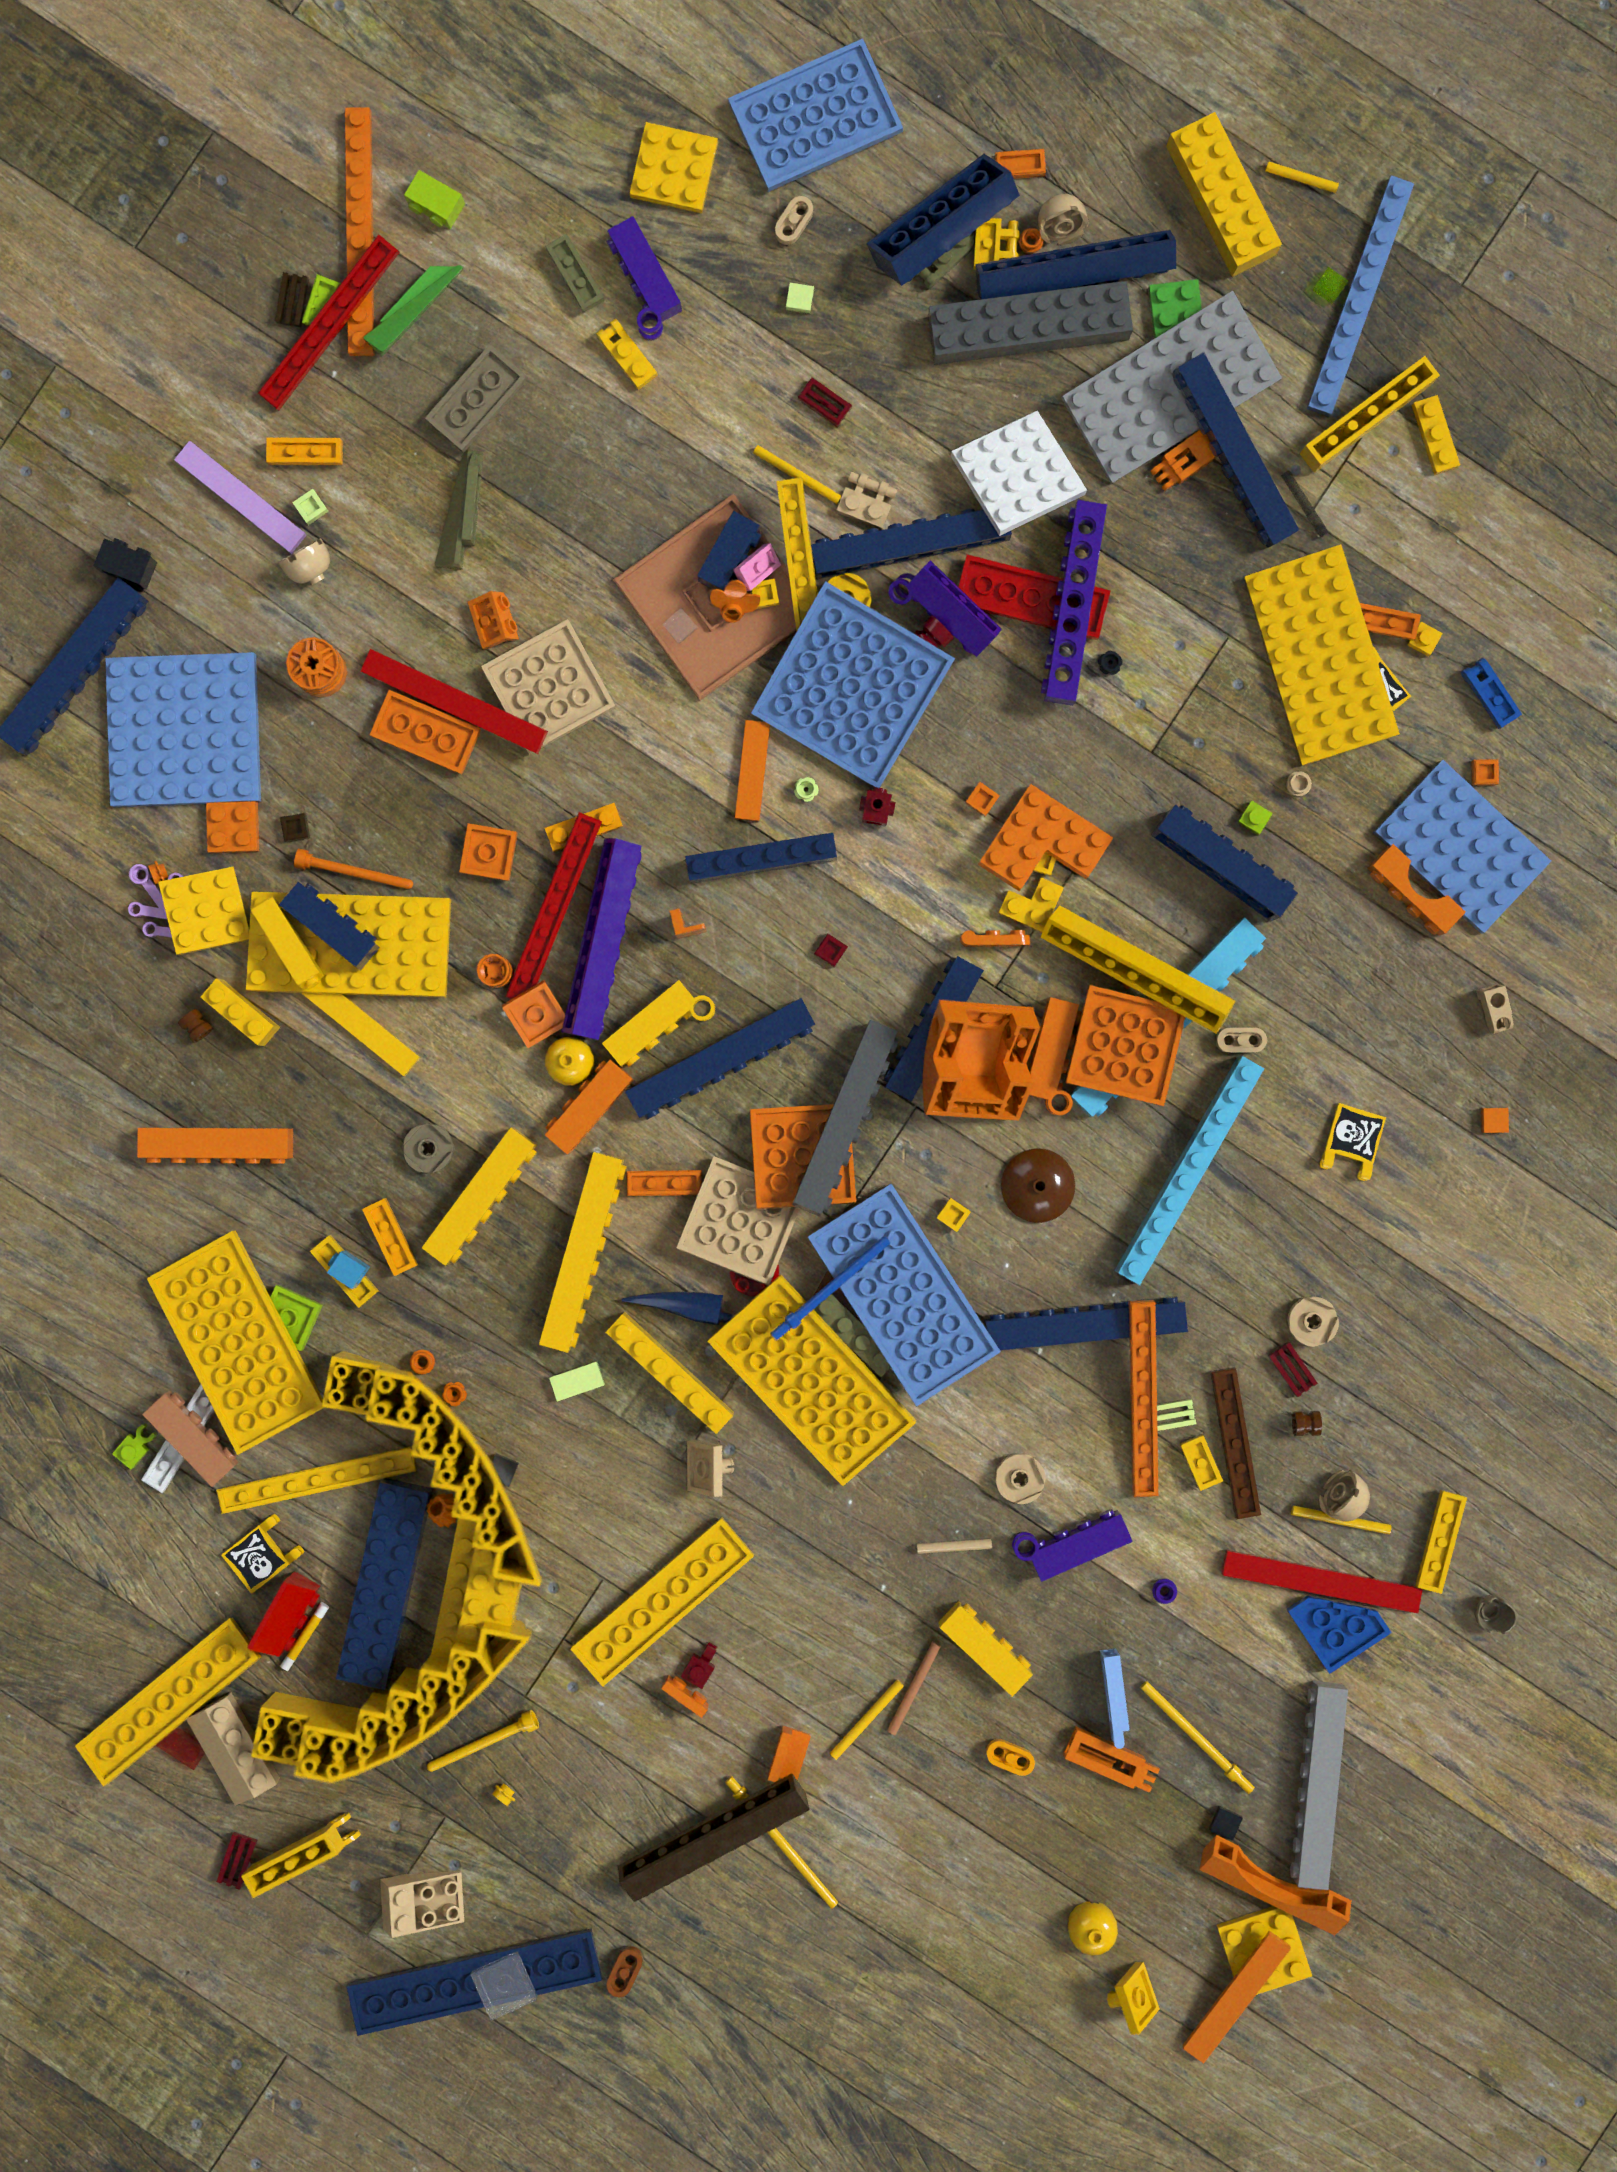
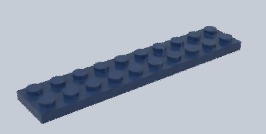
[347,1928,602,2036]

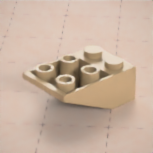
[380,1871,464,1938]

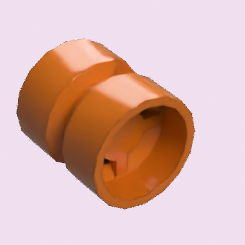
[477,954,513,988]

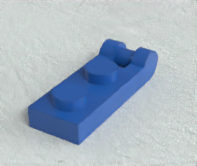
[1461,658,1522,729]

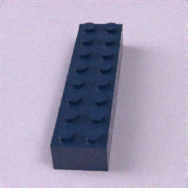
[336,1478,434,1690]

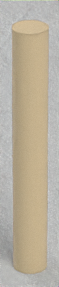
[917,1539,992,1554]

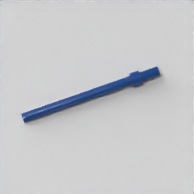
[770,1236,891,1341]

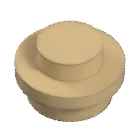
[1286,771,1312,796]

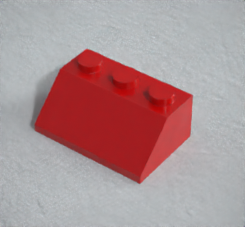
[247,1572,321,1657]

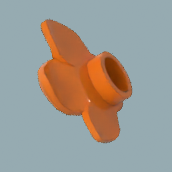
[710,580,760,623]

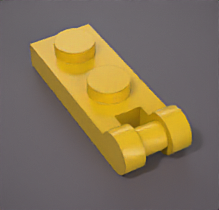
[596,318,658,390]

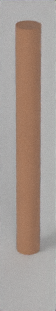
[887,1641,941,1735]

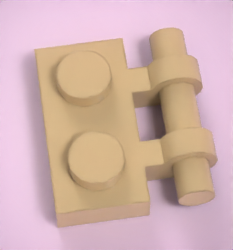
[836,472,898,530]

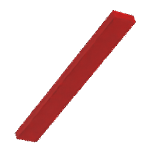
[258,234,400,410]
[361,649,548,754]
[505,812,602,999]
[1221,1550,1423,1613]

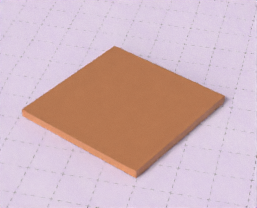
[613,493,796,701]

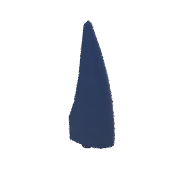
[622,1292,733,1326]

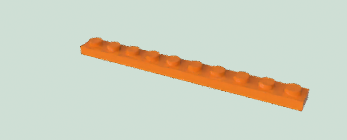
[345,107,375,356]

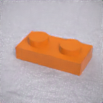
[661,1675,709,1718]

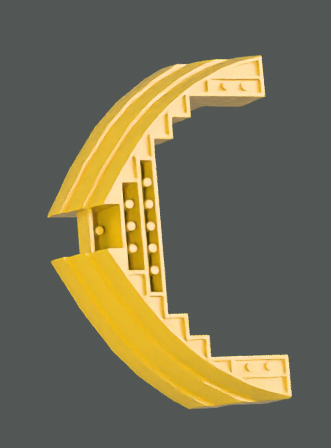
[251,1351,542,1783]

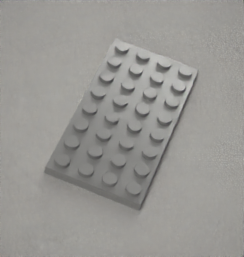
[1061,291,1282,484]

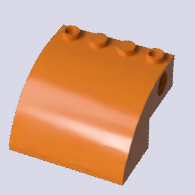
[923,1000,1040,1121]

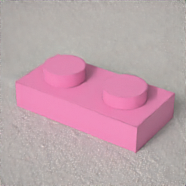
[733,543,781,591]

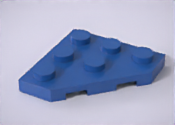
[1286,1596,1392,1674]

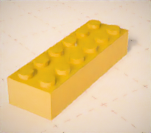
[1166,112,1282,277]

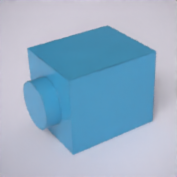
[327,1250,370,1289]

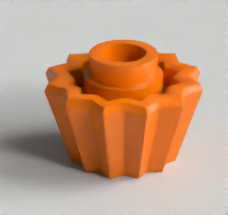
[426,1493,457,1528]

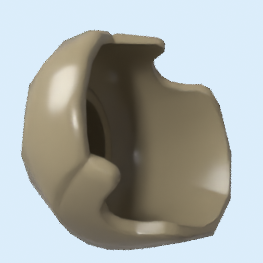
[1474,1595,1517,1634]

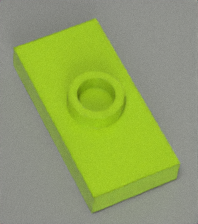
[302,274,341,326]

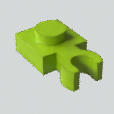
[112,1423,157,1470]

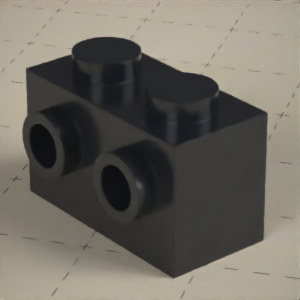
[93,538,157,590]

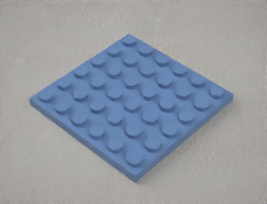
[751,581,955,788]
[105,652,261,807]

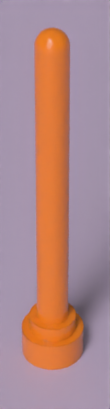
[294,848,413,889]

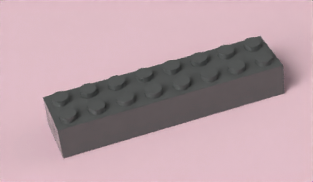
[928,281,1133,365]

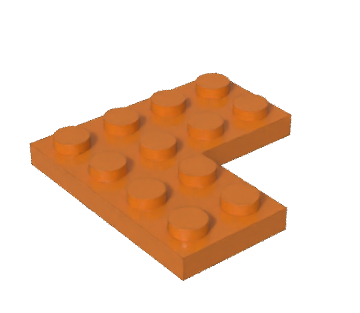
[978,784,1113,892]

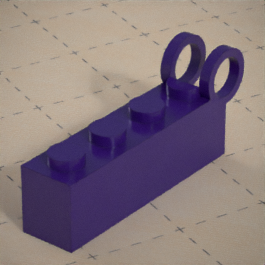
[606,216,682,341]
[889,560,1002,657]
[1012,1509,1133,1582]

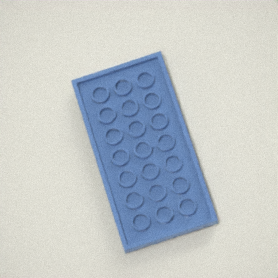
[808,1184,1001,1407]

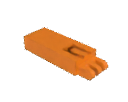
[1150,430,1218,491]
[1063,1726,1160,1792]

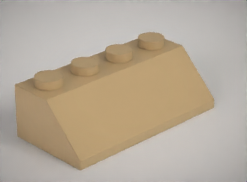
[187,1692,280,1805]

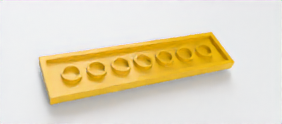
[570,1517,754,1687]
[75,1617,261,1786]

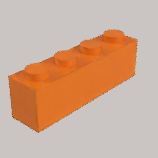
[545,1060,634,1154]

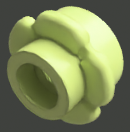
[794,777,819,802]

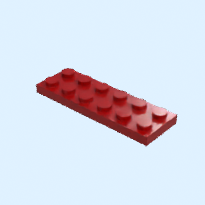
[959,554,1111,640]

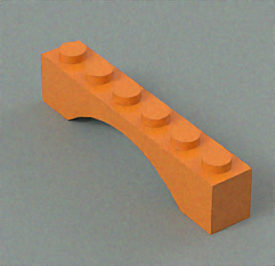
[1199,1835,1352,1936]

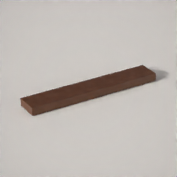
[1210,1367,1261,1519]

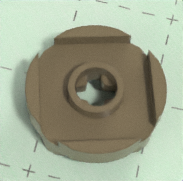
[403,1124,455,1173]

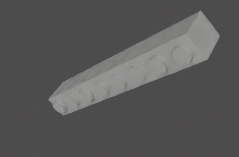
[1290,1681,1348,1890]

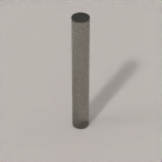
[1281,470,1329,538]

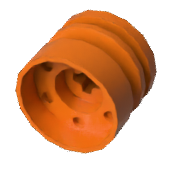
[286,637,347,697]

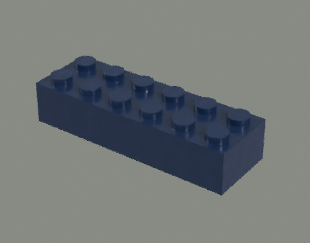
[866,154,1020,286]
[1151,805,1298,922]

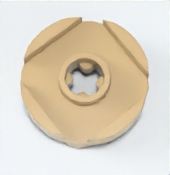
[1287,1296,1339,1347]
[995,1453,1046,1504]

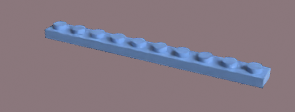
[1307,175,1414,417]

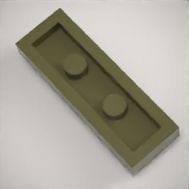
[545,233,605,313]

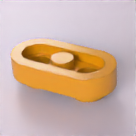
[986,1739,1035,1776]

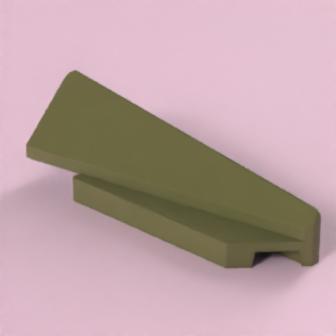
[435,450,484,570]

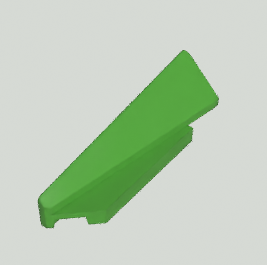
[363,265,463,356]

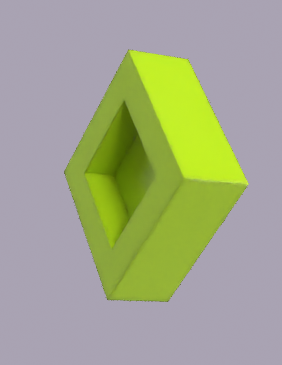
[1237,800,1273,835]

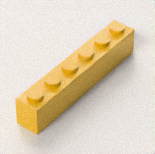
[1300,356,1440,473]
[422,1127,537,1266]
[606,1312,734,1434]

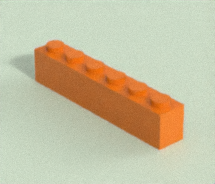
[137,1128,293,1164]

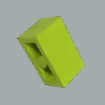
[404,170,465,229]

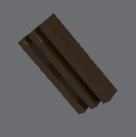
[275,272,309,327]

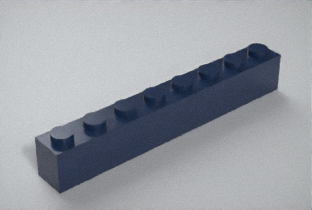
[975,230,1176,300]
[1173,352,1299,548]
[811,509,1012,579]
[0,577,148,756]
[625,998,815,1120]
[984,1296,1188,1350]

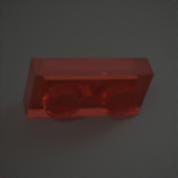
[156,1727,205,1770]

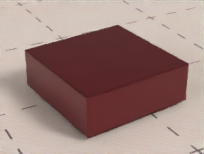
[814,933,848,968]

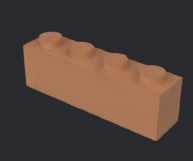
[142,1391,239,1487]

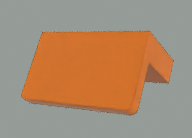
[670,908,707,939]
[768,1726,811,1782]

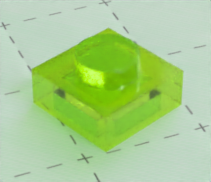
[1313,267,1348,304]

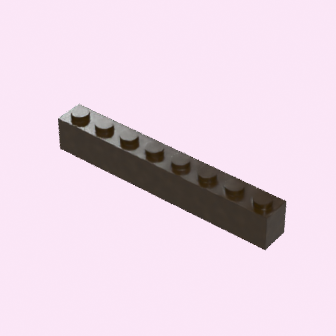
[617,1774,810,1902]

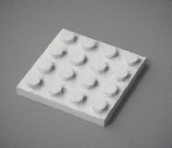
[951,411,1087,536]

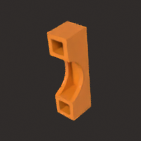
[1367,844,1466,936]

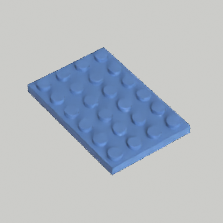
[728,38,903,192]
[1373,760,1551,934]

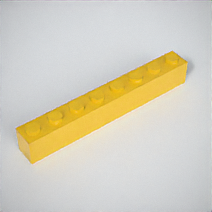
[1040,905,1236,1034]
[539,1152,627,1353]

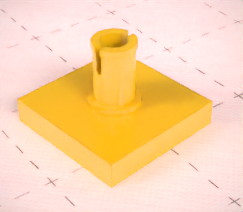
[1107,1962,1160,2035]

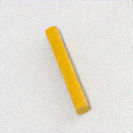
[1265,161,1339,193]

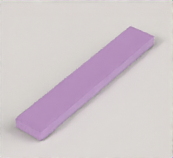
[174,441,307,554]

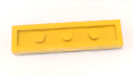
[1415,1489,1467,1594]

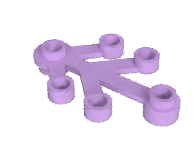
[128,864,184,938]

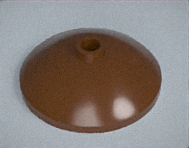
[1001,1148,1075,1223]

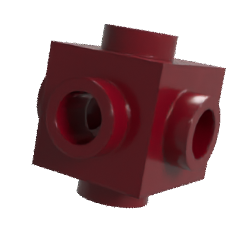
[859,787,896,827]

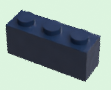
[697,511,762,591]

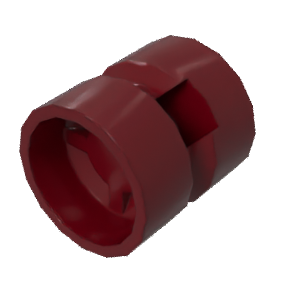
[914,615,954,648]

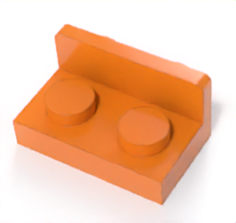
[467,591,519,649]

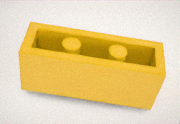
[201,978,280,1046]

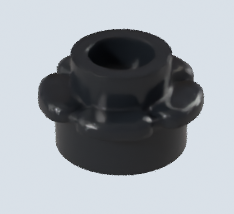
[1098,651,1123,675]

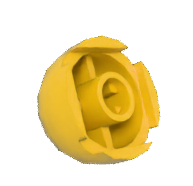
[545,1037,595,1085]
[1068,1901,1118,1956]

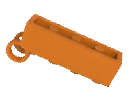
[1029,997,1082,1115]

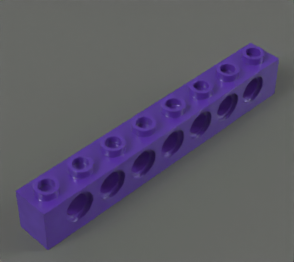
[1041,500,1107,706]

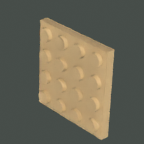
[481,619,616,755]
[676,1156,800,1286]

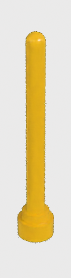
[427,1710,539,1772]

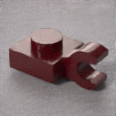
[681,1642,717,1689]

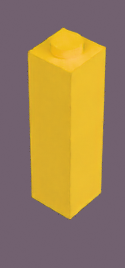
[251,897,324,989]

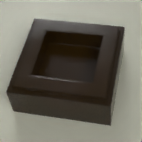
[280,813,310,842]

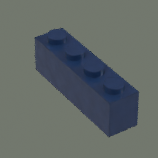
[279,882,380,971]

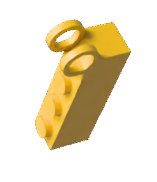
[602,980,715,1067]
[241,1812,361,1898]

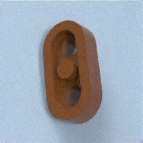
[606,1946,643,1997]

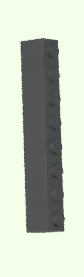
[792,1019,899,1216]

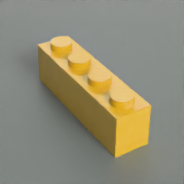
[938,1601,1033,1697]

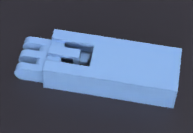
[1100,1648,1130,1749]

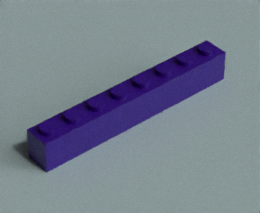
[562,838,642,1040]

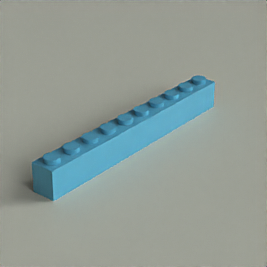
[1070,918,1266,1117]
[1114,1056,1264,1285]

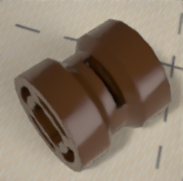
[178,1009,213,1043]
[1292,1411,1322,1436]

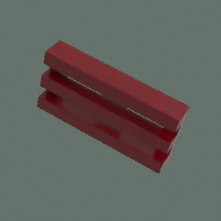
[798,377,852,428]
[1268,1342,1318,1398]
[216,1832,258,1890]

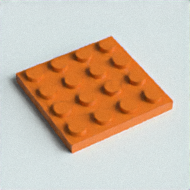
[1065,985,1185,1106]
[750,1104,856,1209]

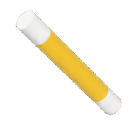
[280,1602,329,1671]

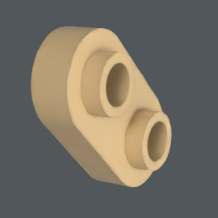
[775,196,813,245]
[1216,1028,1267,1053]

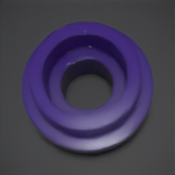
[1152,1578,1177,1604]

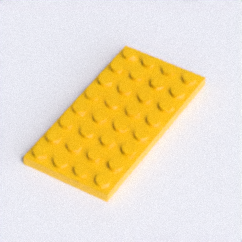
[1244,544,1400,766]
[246,892,451,998]
[147,1231,326,1455]
[707,1275,917,1486]

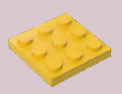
[630,122,718,214]
[158,866,249,956]
[1216,1906,1312,1995]

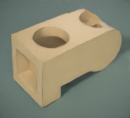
[1476,984,1513,1034]

